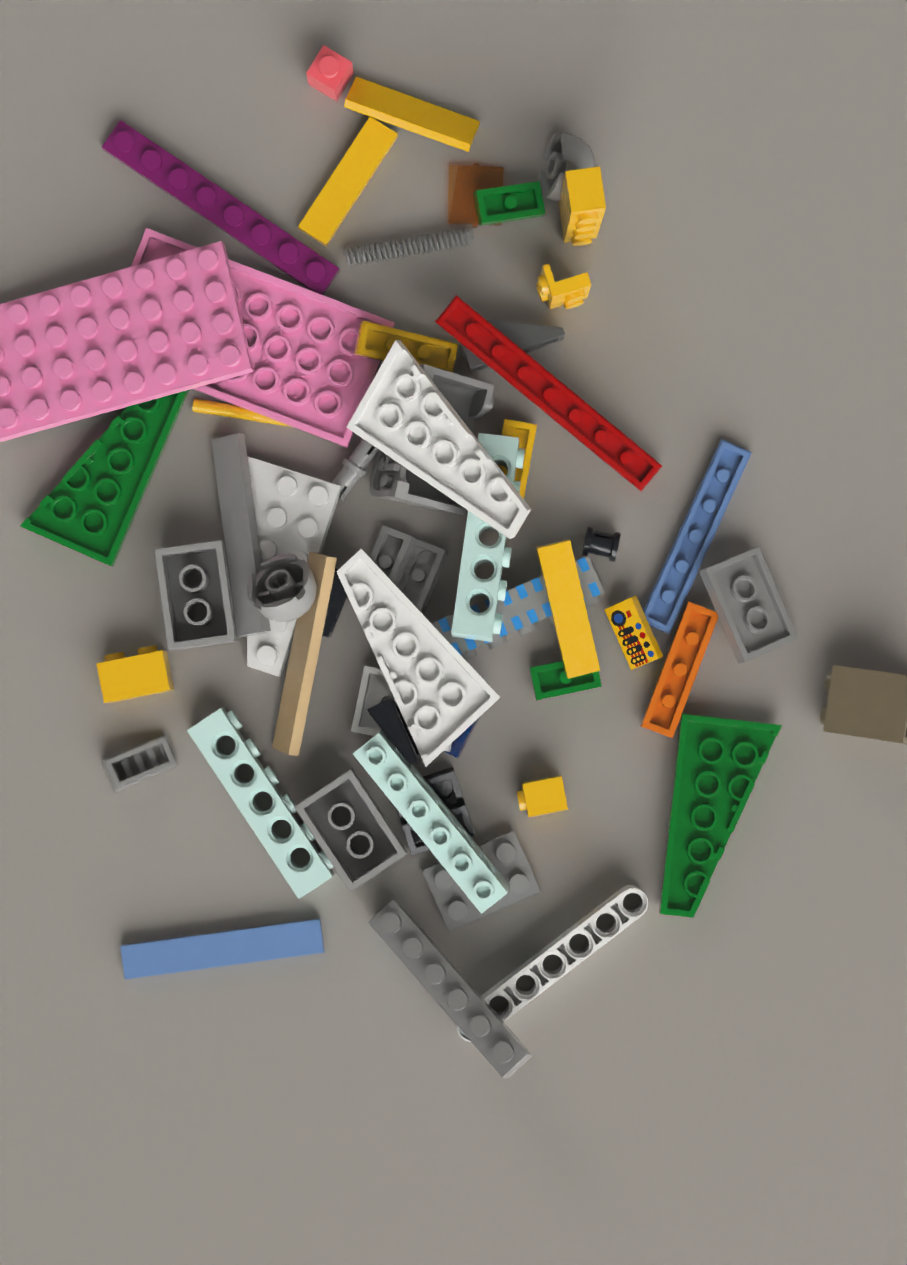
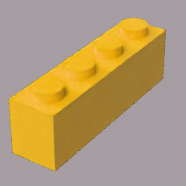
[558,166,606,246]

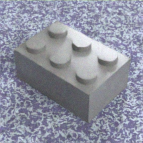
[154,540,239,651]
[294,768,408,892]

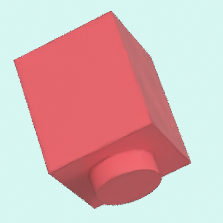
[306,45,354,102]

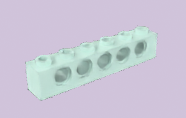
[451,433,525,642]
[187,708,334,899]
[353,730,510,914]

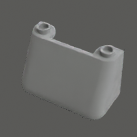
[370,364,495,516]

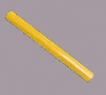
[192,398,291,427]

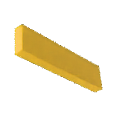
[344,76,480,152]
[298,117,398,247]
[536,539,600,679]

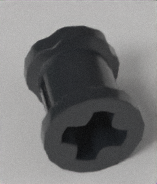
[582,527,621,562]

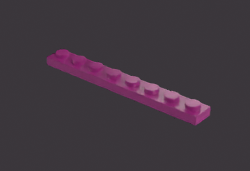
[102,120,340,295]

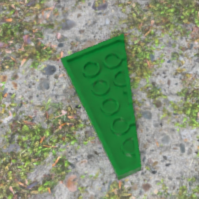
[20,389,190,566]
[659,714,782,918]

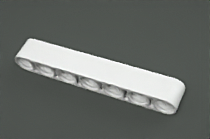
[457,885,648,1042]

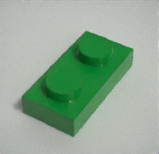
[473,181,546,226]
[529,661,602,701]

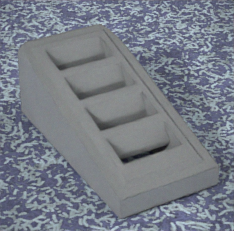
[102,734,178,793]

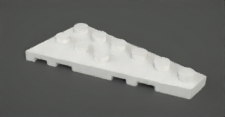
[347,340,531,539]
[247,456,341,677]
[336,549,500,767]

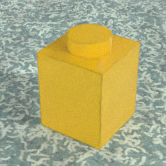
[516,775,568,817]

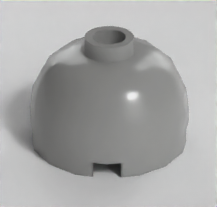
[539,133,598,201]
[246,553,317,622]

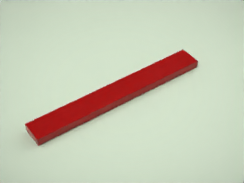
[435,295,662,491]

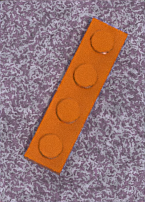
[640,601,718,738]

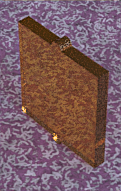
[448,163,504,228]

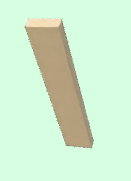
[272,552,337,756]

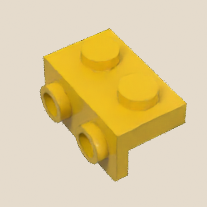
[536,263,592,310]

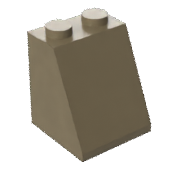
[820,665,907,745]

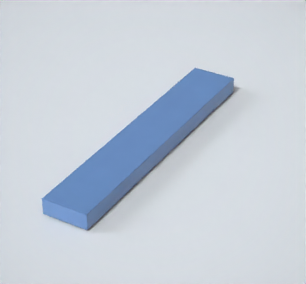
[643,439,752,634]
[120,918,325,979]

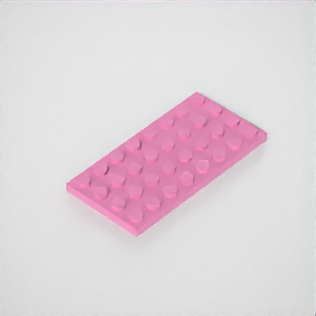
[131,228,395,448]
[0,241,254,442]

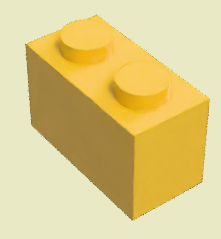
[96,645,174,703]

